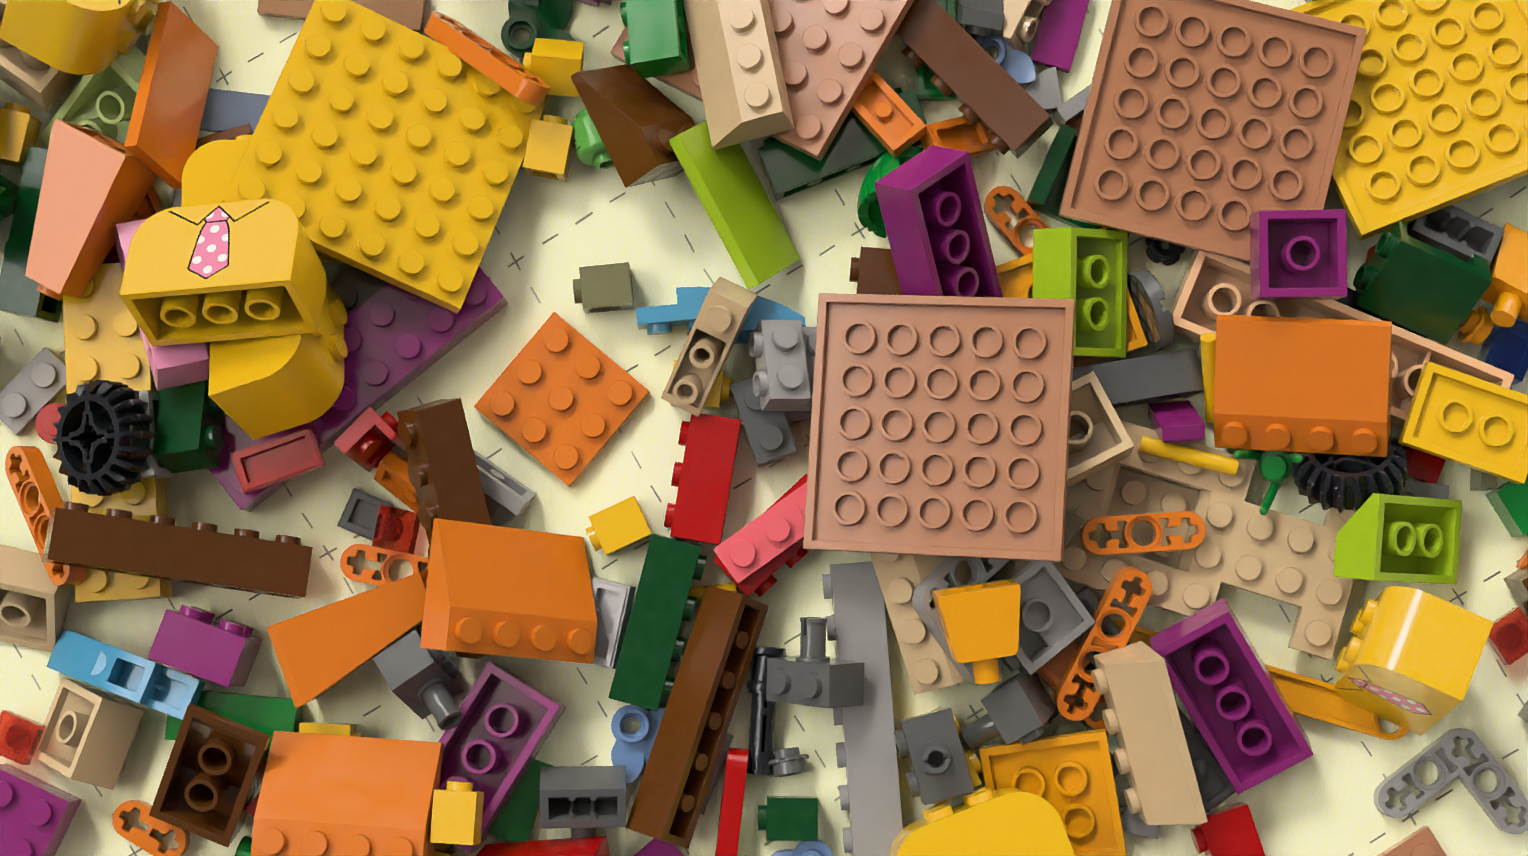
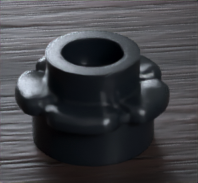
[1145,238,1186,266]

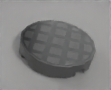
[1127,269,1175,352]

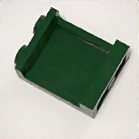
[1026,124,1130,238]
[1353,221,1492,345]

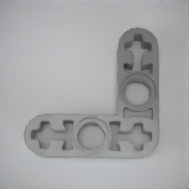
[912,557,1009,686]
[1373,728,1528,834]

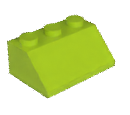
[1032,227,1128,358]
[1333,493,1462,585]

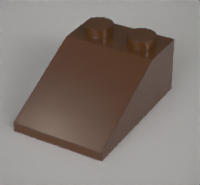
[571,64,695,188]
[149,703,270,848]

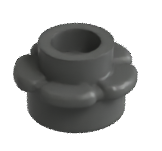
[769,747,810,778]

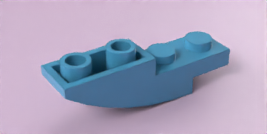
[636,286,806,344]
[46,628,206,720]

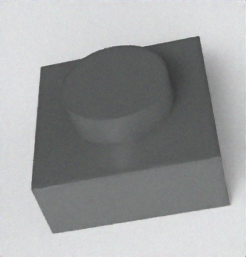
[955,6,1005,37]

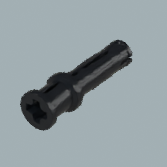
[746,646,786,775]

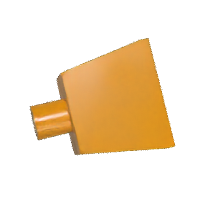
[1481,223,1528,327]
[932,579,1021,684]

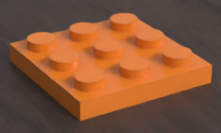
[473,312,650,487]

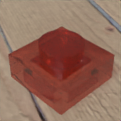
[372,505,420,555]
[1487,607,1528,665]
[0,710,46,765]

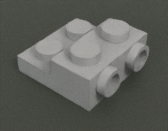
[748,320,817,411]
[1001,561,1096,675]

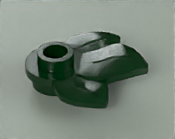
[501,0,576,56]

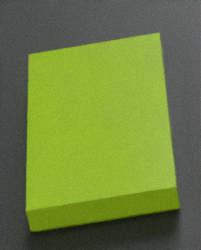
[669,120,801,290]

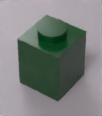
[758,795,818,841]

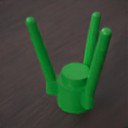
[1234,450,1303,515]

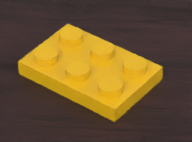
[1398,361,1528,485]

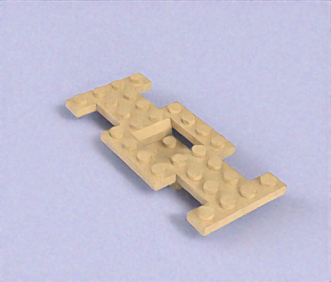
[1053,420,1355,660]

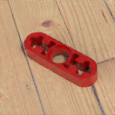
[715,747,749,856]

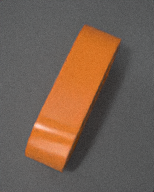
[112,800,190,856]

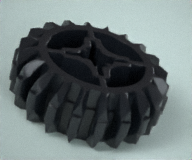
[51,380,157,496]
[1292,432,1408,514]

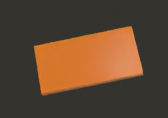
[124,1,219,190]

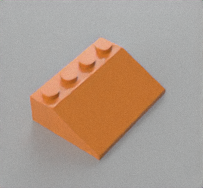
[1213,314,1392,457]
[420,518,598,664]
[251,731,443,856]

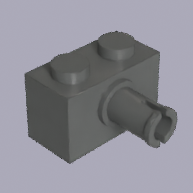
[1407,205,1505,265]
[730,378,811,468]
[766,617,864,709]
[373,630,464,730]
[961,672,1058,751]
[894,707,974,805]
[540,766,626,838]

